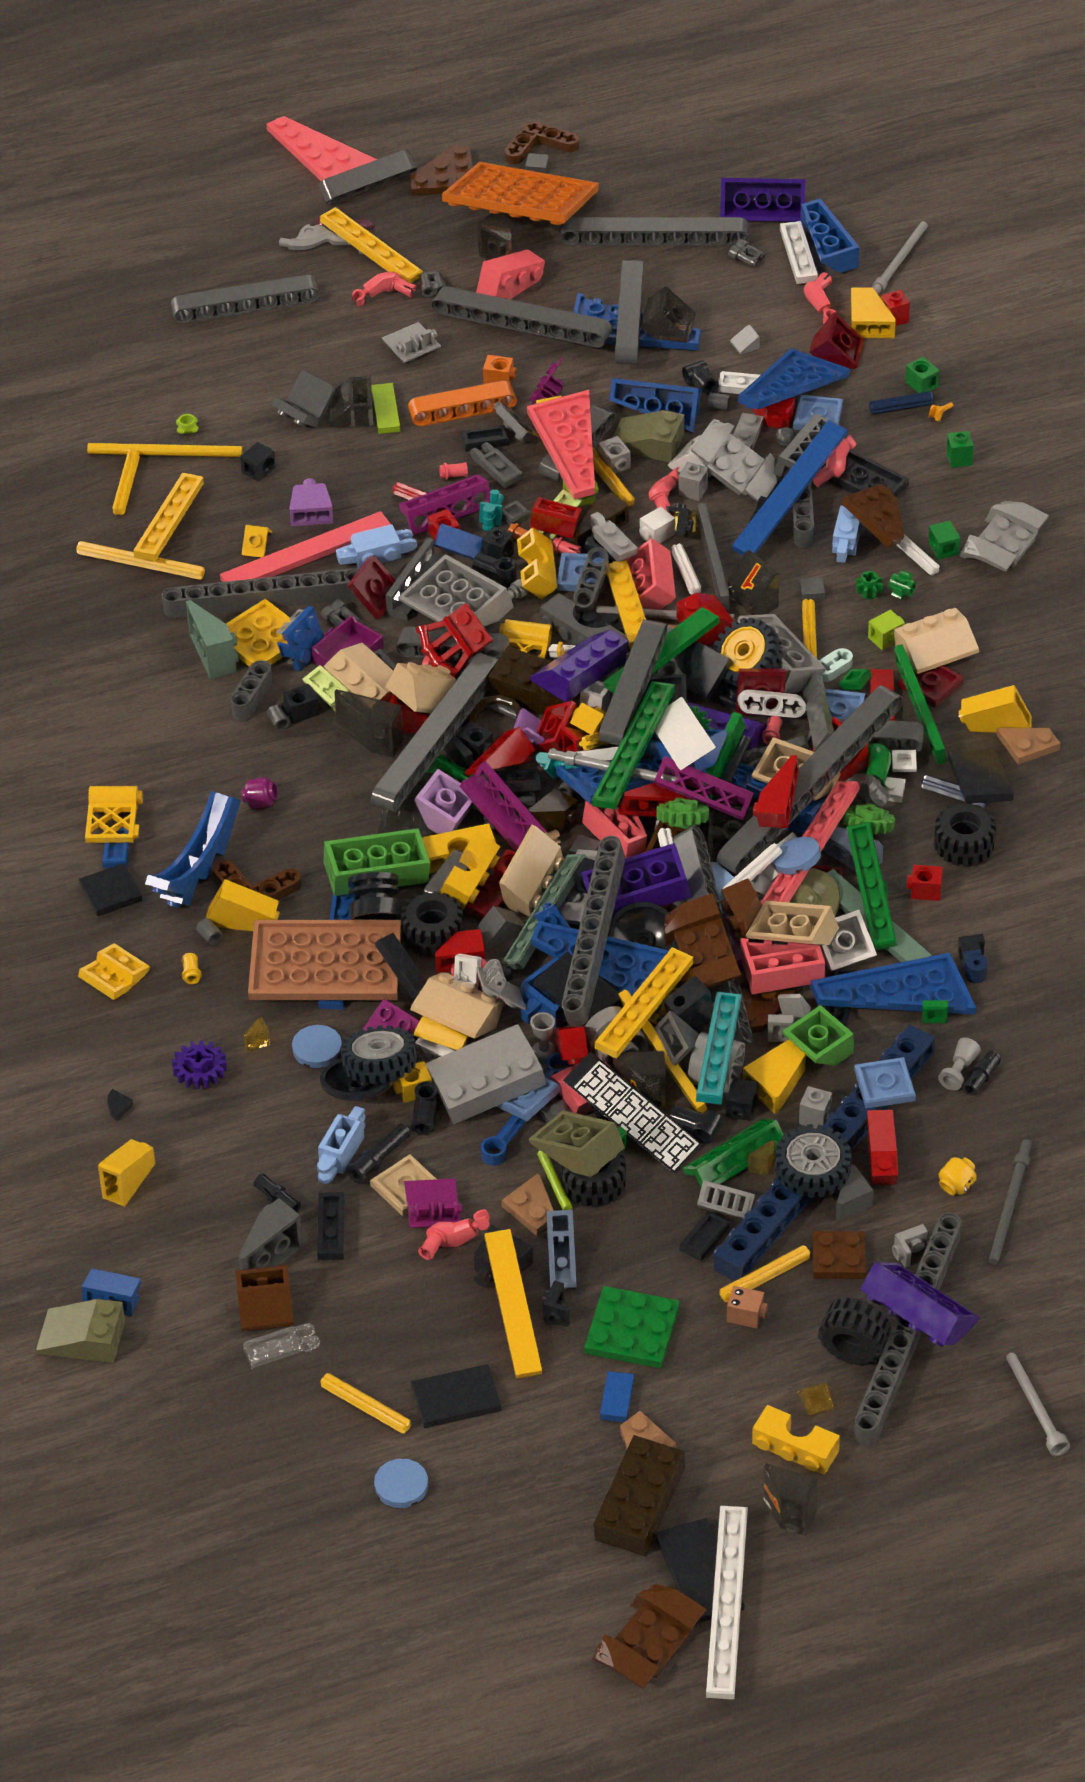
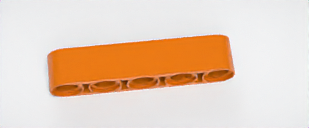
[408,381,517,426]

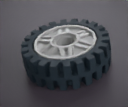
[341,1025,417,1084]
[775,1124,852,1198]

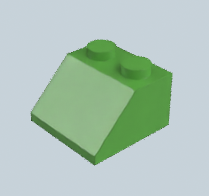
[782,1005,854,1066]

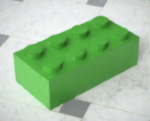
[323,828,430,896]

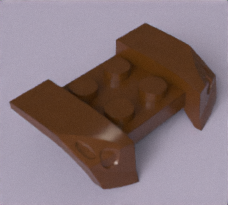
[664,893,741,988]
[592,1584,706,1689]

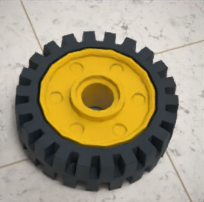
[713,618,783,687]

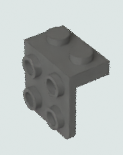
[271,370,335,427]

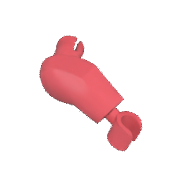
[352,272,417,307]
[803,272,836,324]
[812,435,856,487]
[649,467,680,516]
[418,1209,490,1260]

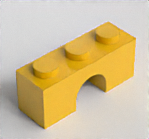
[517,528,557,600]
[422,824,497,874]
[439,832,500,910]
[752,1405,840,1475]

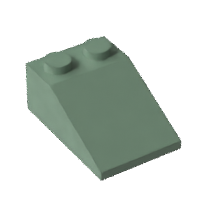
[186,600,239,679]

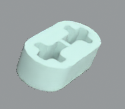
[819,648,853,682]

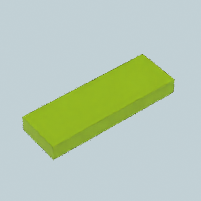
[371,383,400,434]

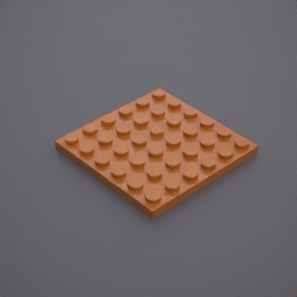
[442,162,599,225]

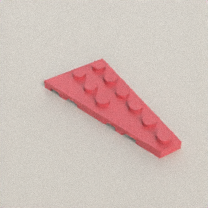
[266,116,377,181]
[527,390,595,500]

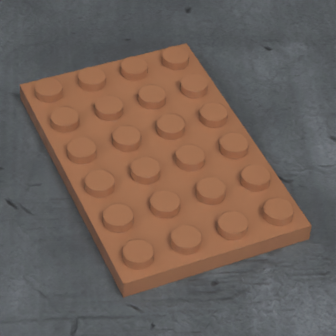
[248,920,401,1000]

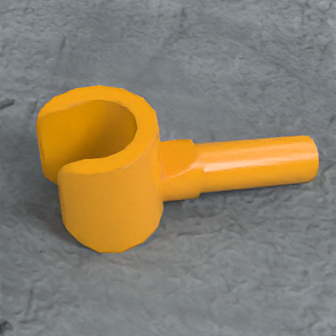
[928,402,953,421]

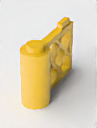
[499,619,552,659]
[85,786,143,843]

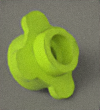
[176,414,199,434]

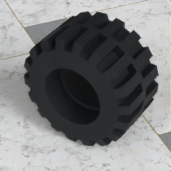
[934,803,996,866]
[401,891,463,956]
[562,1151,626,1207]
[818,1297,891,1366]

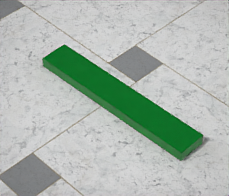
[604,607,719,693]
[894,644,946,765]
[685,712,746,830]
[846,822,897,950]

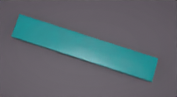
[696,992,742,1104]

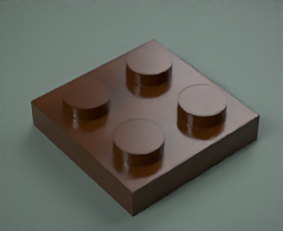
[812,1231,866,1279]

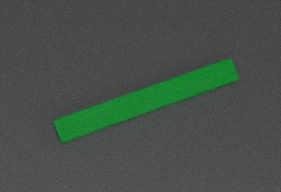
[592,681,675,810]

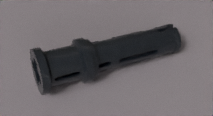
[346,1123,411,1184]

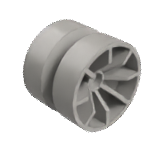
[584,1006,649,1074]
[688,1032,745,1093]

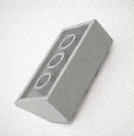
[737,614,826,693]

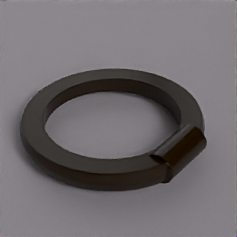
[469,694,522,743]

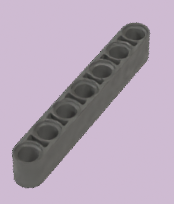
[615,260,644,365]
[171,275,320,324]
[599,619,668,745]

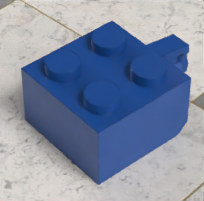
[521,956,567,1028]

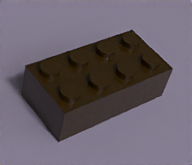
[487,646,581,715]
[594,1435,685,1557]

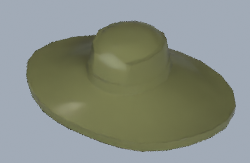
[789,868,840,916]

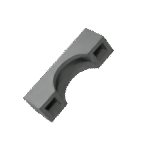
[540,593,627,646]

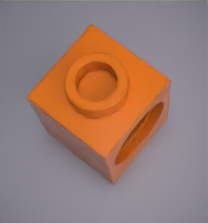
[483,355,517,384]

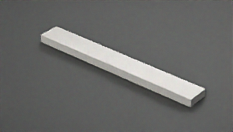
[706,1506,748,1699]

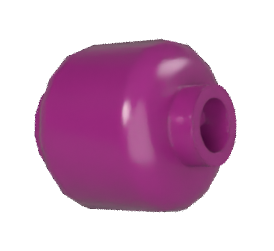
[241,777,278,810]

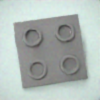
[382,322,441,363]
[476,959,526,1010]

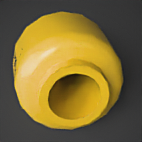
[939,1157,977,1196]

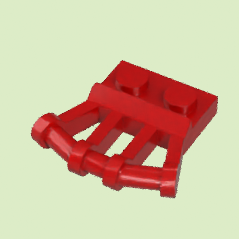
[415,603,494,680]

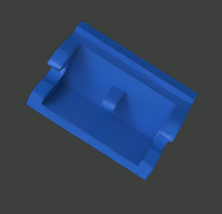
[82,1268,141,1316]

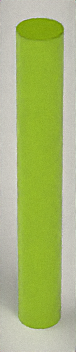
[537,1150,573,1210]

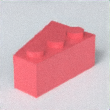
[476,249,545,299]
[582,797,647,858]
[740,938,825,994]

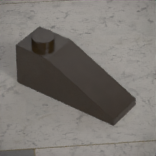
[574,492,629,551]

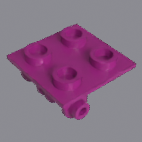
[529,357,563,405]
[363,999,419,1041]
[404,1178,462,1228]

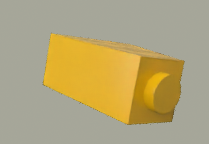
[851,288,895,338]
[959,685,1032,733]
[206,879,280,931]
[743,1040,806,1114]
[98,1139,155,1207]

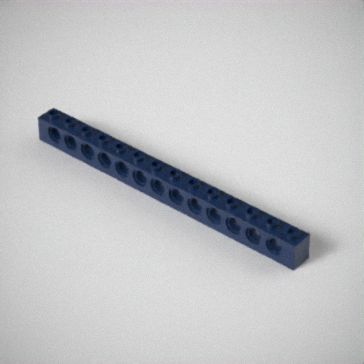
[713,1025,935,1281]

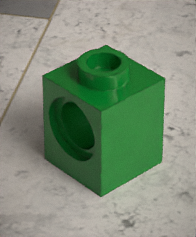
[905,357,940,393]
[946,431,974,468]
[928,521,960,560]

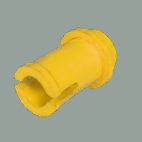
[182,953,202,984]

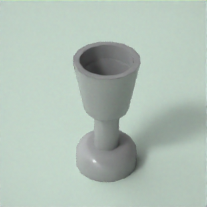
[530,1012,556,1064]
[938,1038,981,1091]

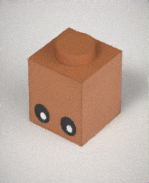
[727,1286,768,1328]

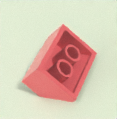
[624,538,676,610]

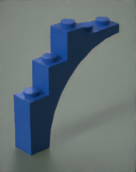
[145,791,241,908]

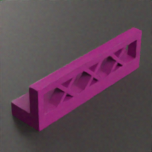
[399,474,490,535]
[654,756,754,820]
[459,761,546,852]

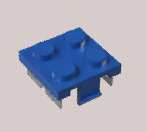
[276,606,324,671]

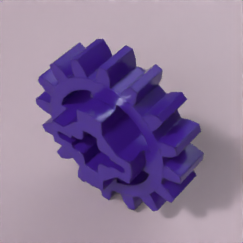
[172,1040,227,1090]

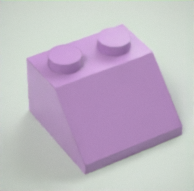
[414,769,474,834]

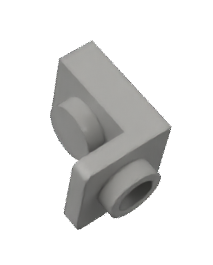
[768,1014,793,1042]
[892,1224,928,1268]

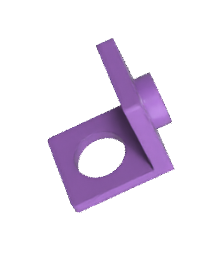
[513,709,545,746]

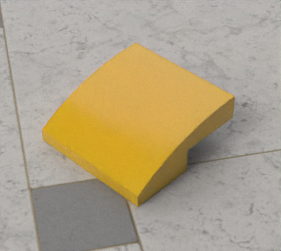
[78,943,150,1000]
[414,1016,470,1050]

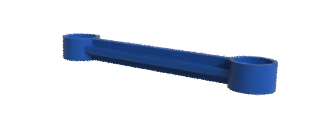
[481,1052,572,1166]

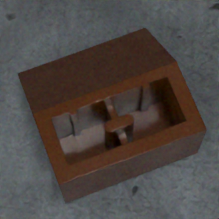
[720,878,761,946]
[235,1265,294,1331]

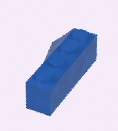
[801,198,859,273]
[609,378,702,433]

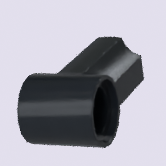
[682,360,719,395]
[472,552,517,588]
[411,1081,439,1135]
[670,1104,724,1144]

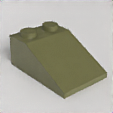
[612,410,684,463]
[529,1110,625,1177]
[36,1299,125,1363]

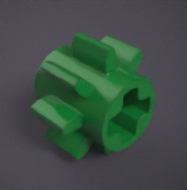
[888,570,917,599]
[855,571,883,599]

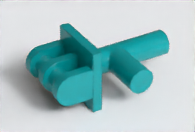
[479,490,504,531]
[536,748,578,780]

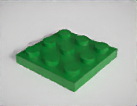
[584,1286,680,1369]

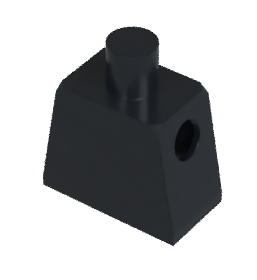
[656,975,714,1030]
[474,1225,533,1287]

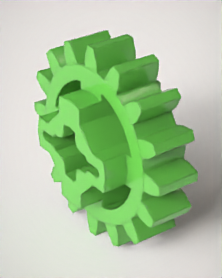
[657,798,709,829]
[842,803,895,834]

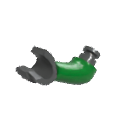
[856,743,891,807]

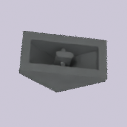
[475,906,525,950]
[654,1011,700,1066]
[836,1165,873,1220]

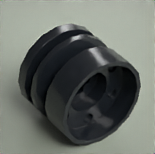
[348,872,401,920]

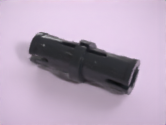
[962,1050,1001,1096]
[253,1173,301,1212]

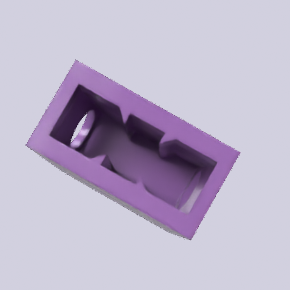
[289,478,333,526]

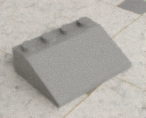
[398,554,514,628]
[425,1024,547,1125]

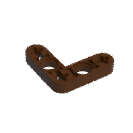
[505,121,579,164]
[213,860,302,900]

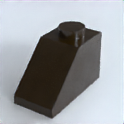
[528,789,578,831]

